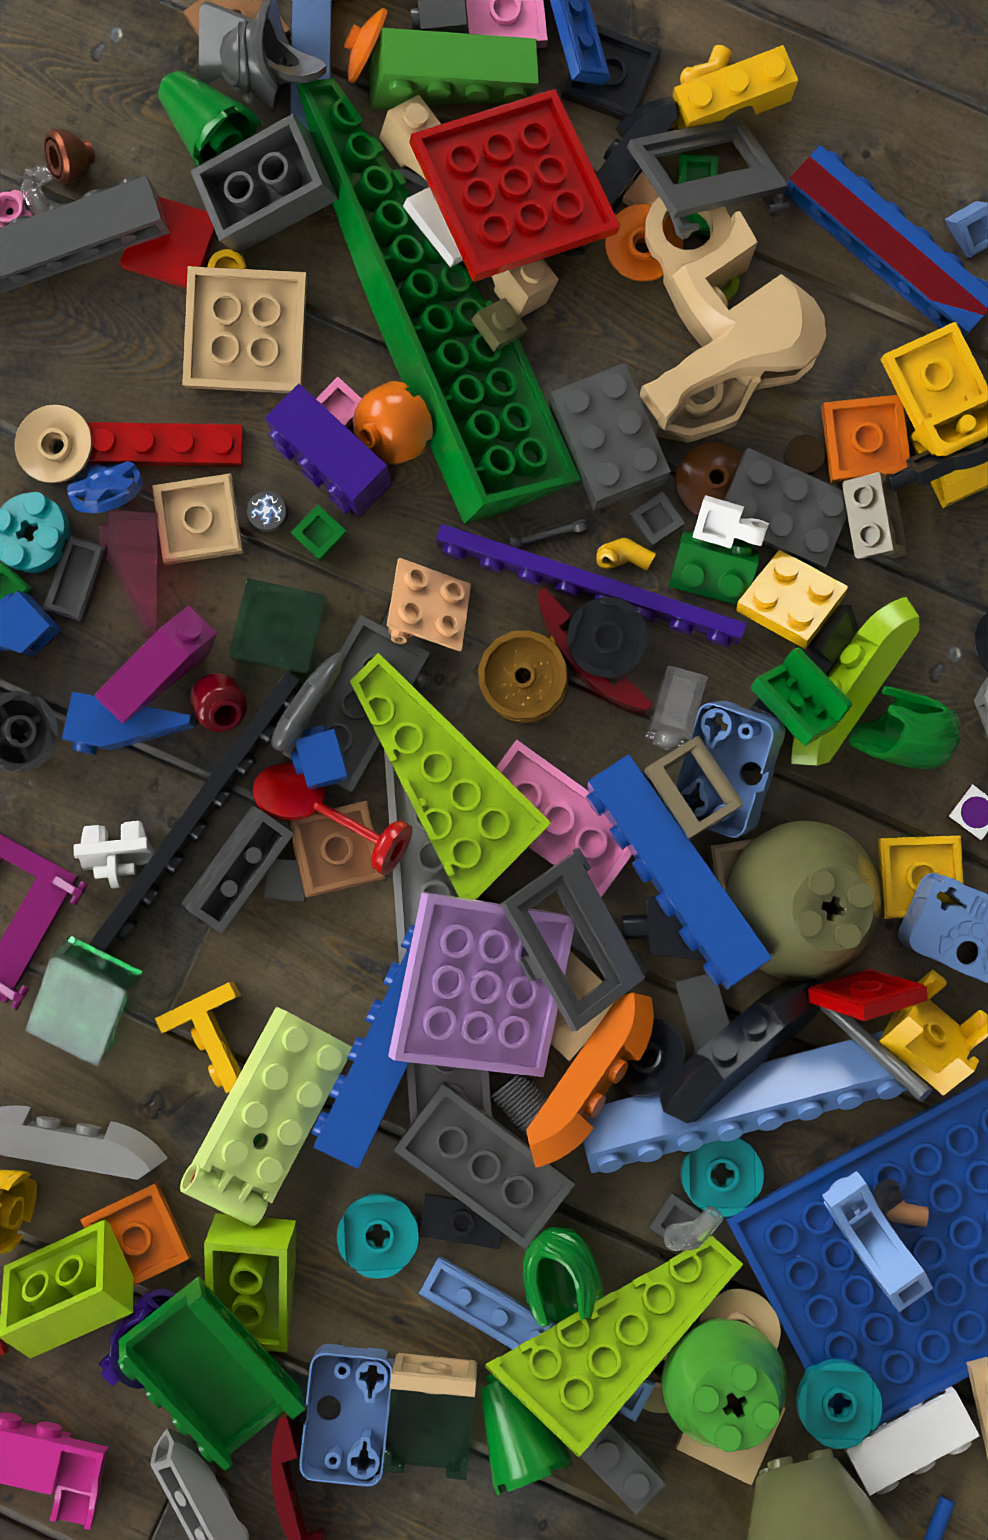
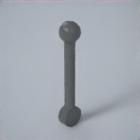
[507,519,588,549]

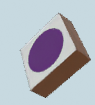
[946,784,988,841]

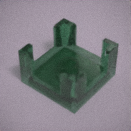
[228,578,330,679]
[383,1389,474,1480]

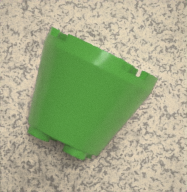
[661,1317,787,1452]

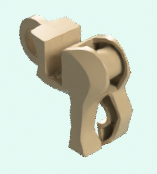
[639,197,827,443]

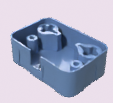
[676,700,786,838]
[898,873,988,984]
[299,1344,395,1486]

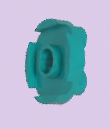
[0,492,71,573]
[680,1137,764,1217]
[337,1193,419,1278]
[796,1359,882,1449]

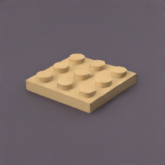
[182,266,308,393]

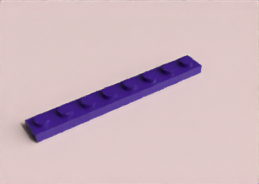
[436,524,747,647]

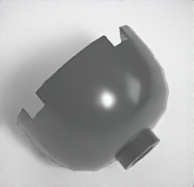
[0,691,58,772]

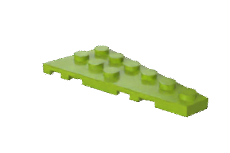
[350,653,551,900]
[485,1236,743,1458]

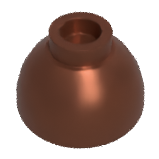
[44,128,95,185]

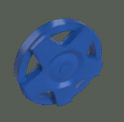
[67,461,143,513]

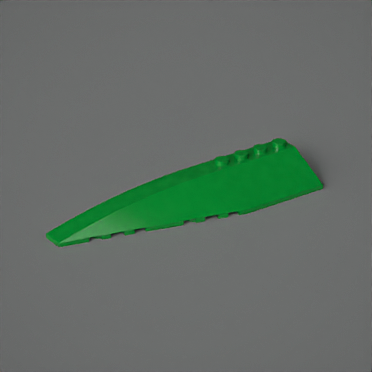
[297,78,581,524]

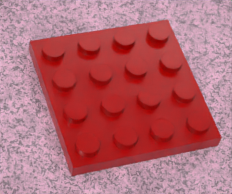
[409,89,620,282]

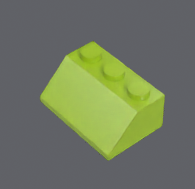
[0,1219,134,1359]

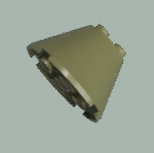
[725,821,882,981]
[747,1449,902,1540]

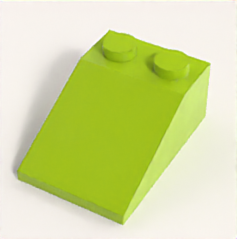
[204,1213,296,1352]

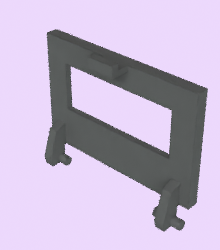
[627,117,789,240]
[500,847,648,1031]

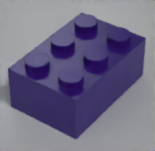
[265,383,392,518]

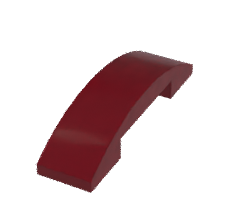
[537,587,653,715]
[271,1411,327,1540]

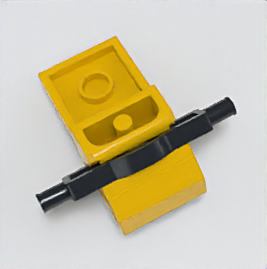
[880,322,988,508]

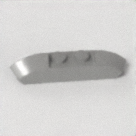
[0,1105,168,1180]
[150,1428,249,1540]

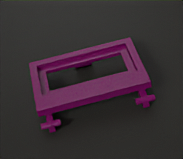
[0,833,88,1010]

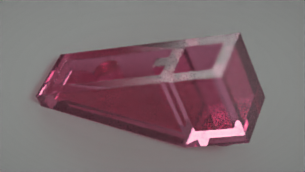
[99,510,158,638]

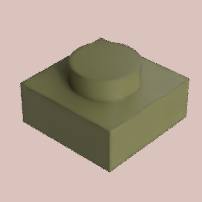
[471,298,528,352]

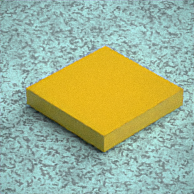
[878,836,964,919]

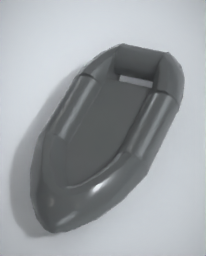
[271,652,344,751]

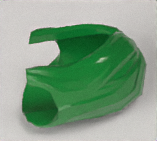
[849,686,960,769]
[523,1227,604,1327]

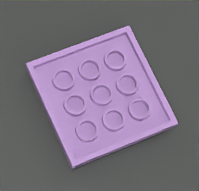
[388,892,575,1077]

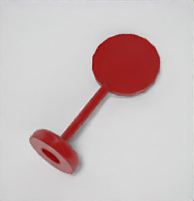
[253,763,413,875]

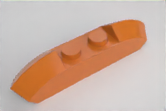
[526,993,654,1168]

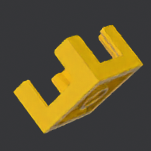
[879,969,988,1096]

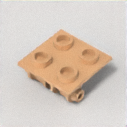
[387,558,471,651]

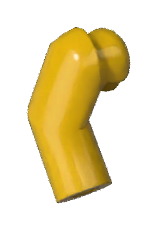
[680,45,732,84]
[596,538,656,571]

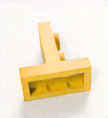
[155,981,241,1093]

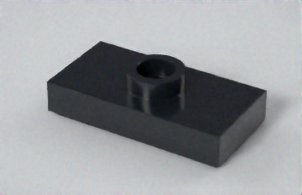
[419,1193,502,1249]

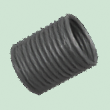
[491,1074,548,1137]

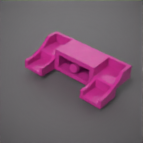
[0,1412,109,1530]

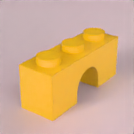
[672,45,798,129]

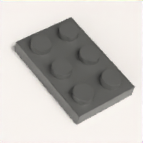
[724,448,847,570]

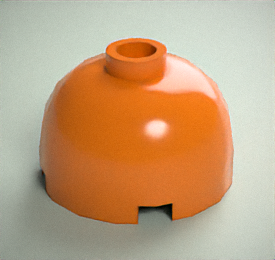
[353,381,433,465]

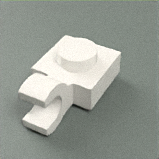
[693,495,769,548]

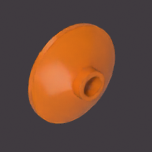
[344,8,388,84]
[605,203,683,281]

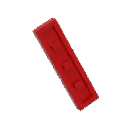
[87,422,244,467]

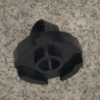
[567,597,648,678]

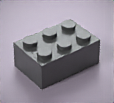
[190,114,339,253]
[550,363,671,512]

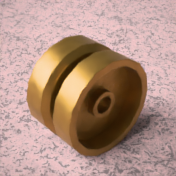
[478,630,569,724]

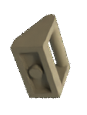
[643,736,744,841]

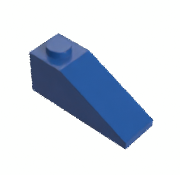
[62,691,197,755]

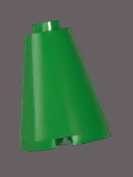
[158,71,261,167]
[480,1374,573,1495]

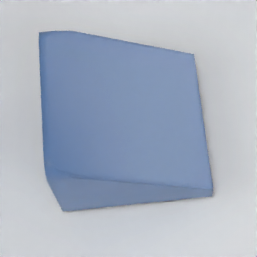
[945,201,988,258]

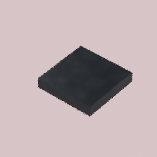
[561,25,661,121]

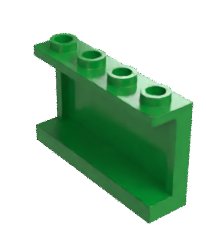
[118,1276,305,1471]

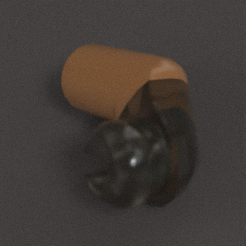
[874,1179,929,1228]

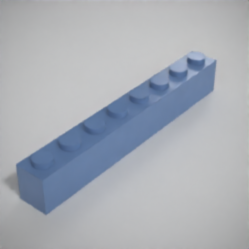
[583,1031,907,1173]

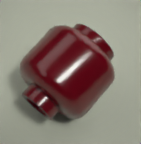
[189,673,247,732]

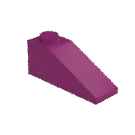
[95,606,217,725]

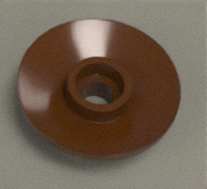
[675,443,743,517]

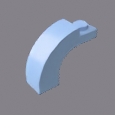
[822,1171,933,1312]

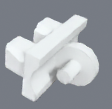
[74,821,155,889]

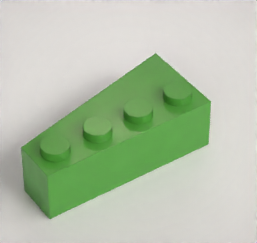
[368,28,539,109]

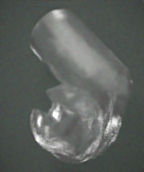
[21,163,52,216]
[664,1206,724,1251]

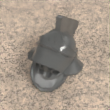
[199,0,326,113]

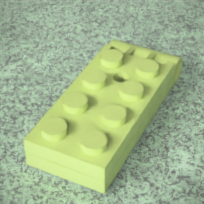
[180,1007,352,1226]

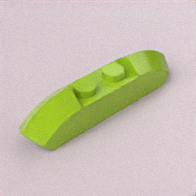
[791,597,919,766]

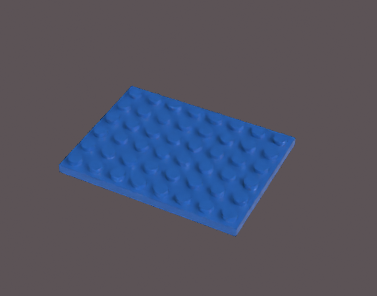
[725,1076,988,1426]

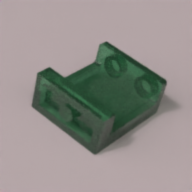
[25,935,142,1066]

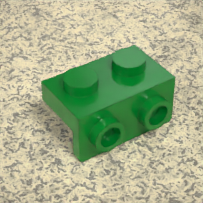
[668,530,759,605]
[750,647,852,747]

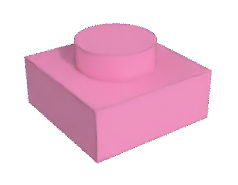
[316,377,362,428]

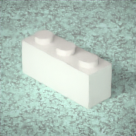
[844,1386,980,1496]

